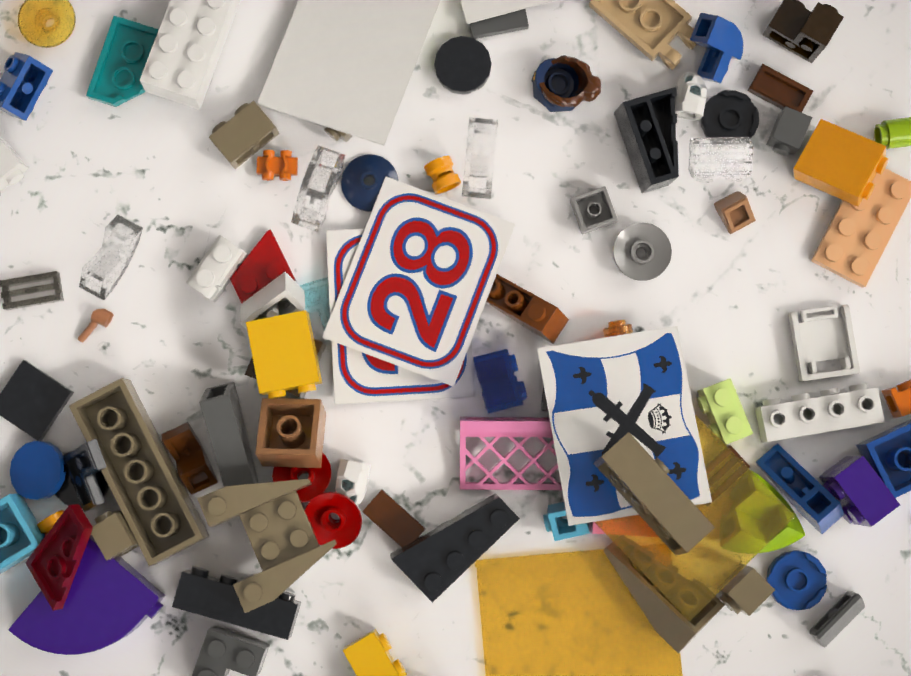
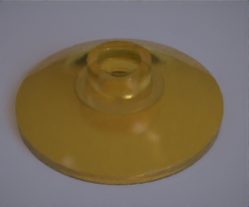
[18,0,76,48]

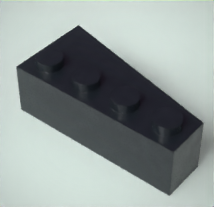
[390,493,520,603]

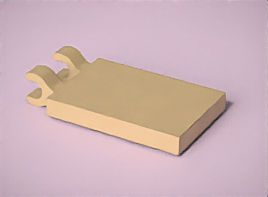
[589,0,697,70]

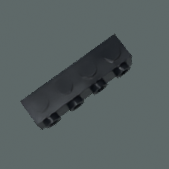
[172,566,301,640]

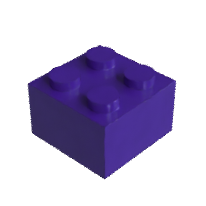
[819,455,900,527]

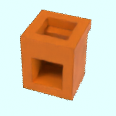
[882,380,911,418]

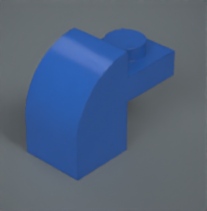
[690,13,743,83]

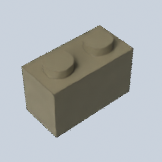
[209,100,280,169]
[91,510,139,561]
[716,564,775,616]

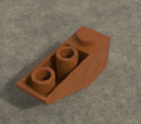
[486,274,569,344]

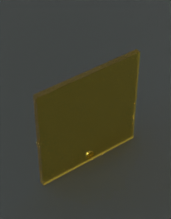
[594,415,795,621]

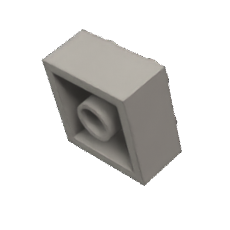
[570,186,618,235]

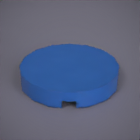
[10,441,66,500]
[766,550,827,610]

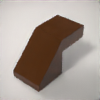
[161,422,218,495]

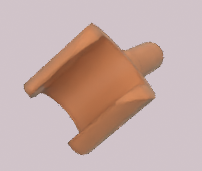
[77,309,114,343]

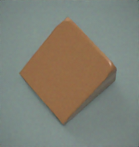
[714,191,756,234]

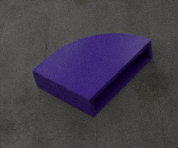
[8,535,166,655]

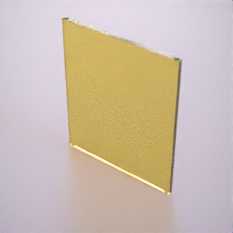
[475,544,683,676]

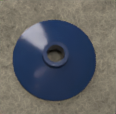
[341,154,399,212]

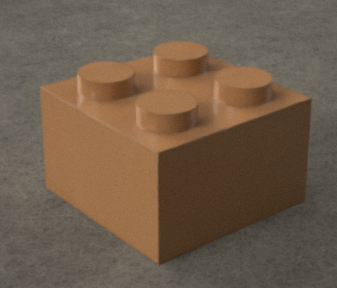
[255,398,326,468]

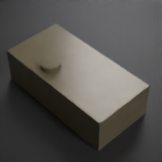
[593,432,715,556]

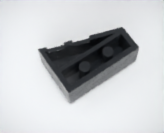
[614,87,679,193]

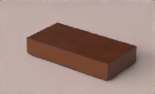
[747,64,813,113]
[362,489,426,548]

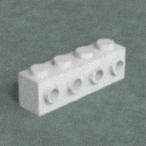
[755,383,885,443]

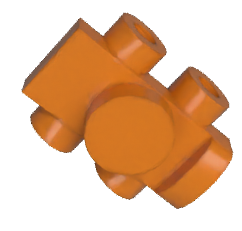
[256,150,298,181]

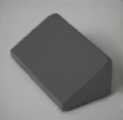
[809,591,865,647]

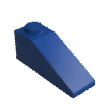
[756,443,844,534]

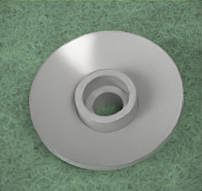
[613,223,672,281]

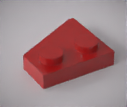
[230,229,296,303]

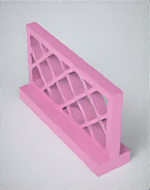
[460,417,562,490]

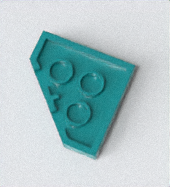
[86,16,159,107]

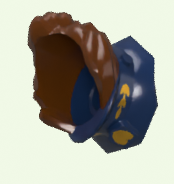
[531,55,601,112]

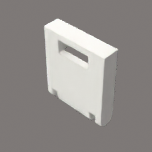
[788,304,861,382]

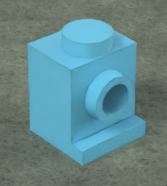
[543,502,590,541]

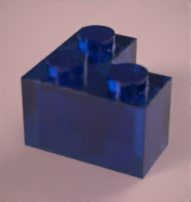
[473,349,527,416]

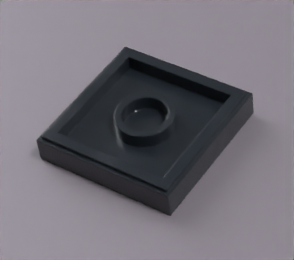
[0,360,74,441]

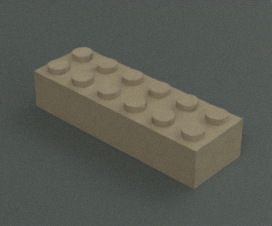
[69,378,209,566]

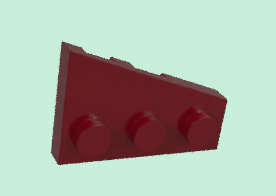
[25,504,93,611]

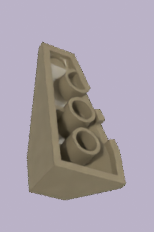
[603,535,725,654]

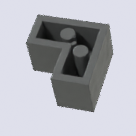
[192,625,270,676]

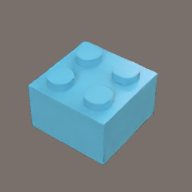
[0,493,45,574]

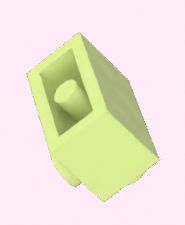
[697,378,753,445]

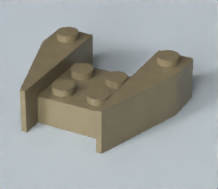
[197,479,337,613]

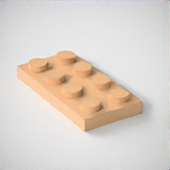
[811,168,911,288]

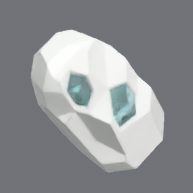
[675,71,707,120]
[335,459,371,506]

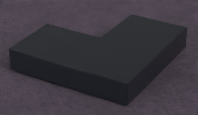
[63,439,107,512]

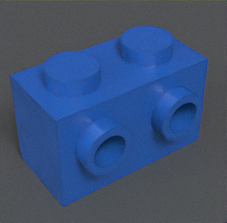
[0,52,53,121]

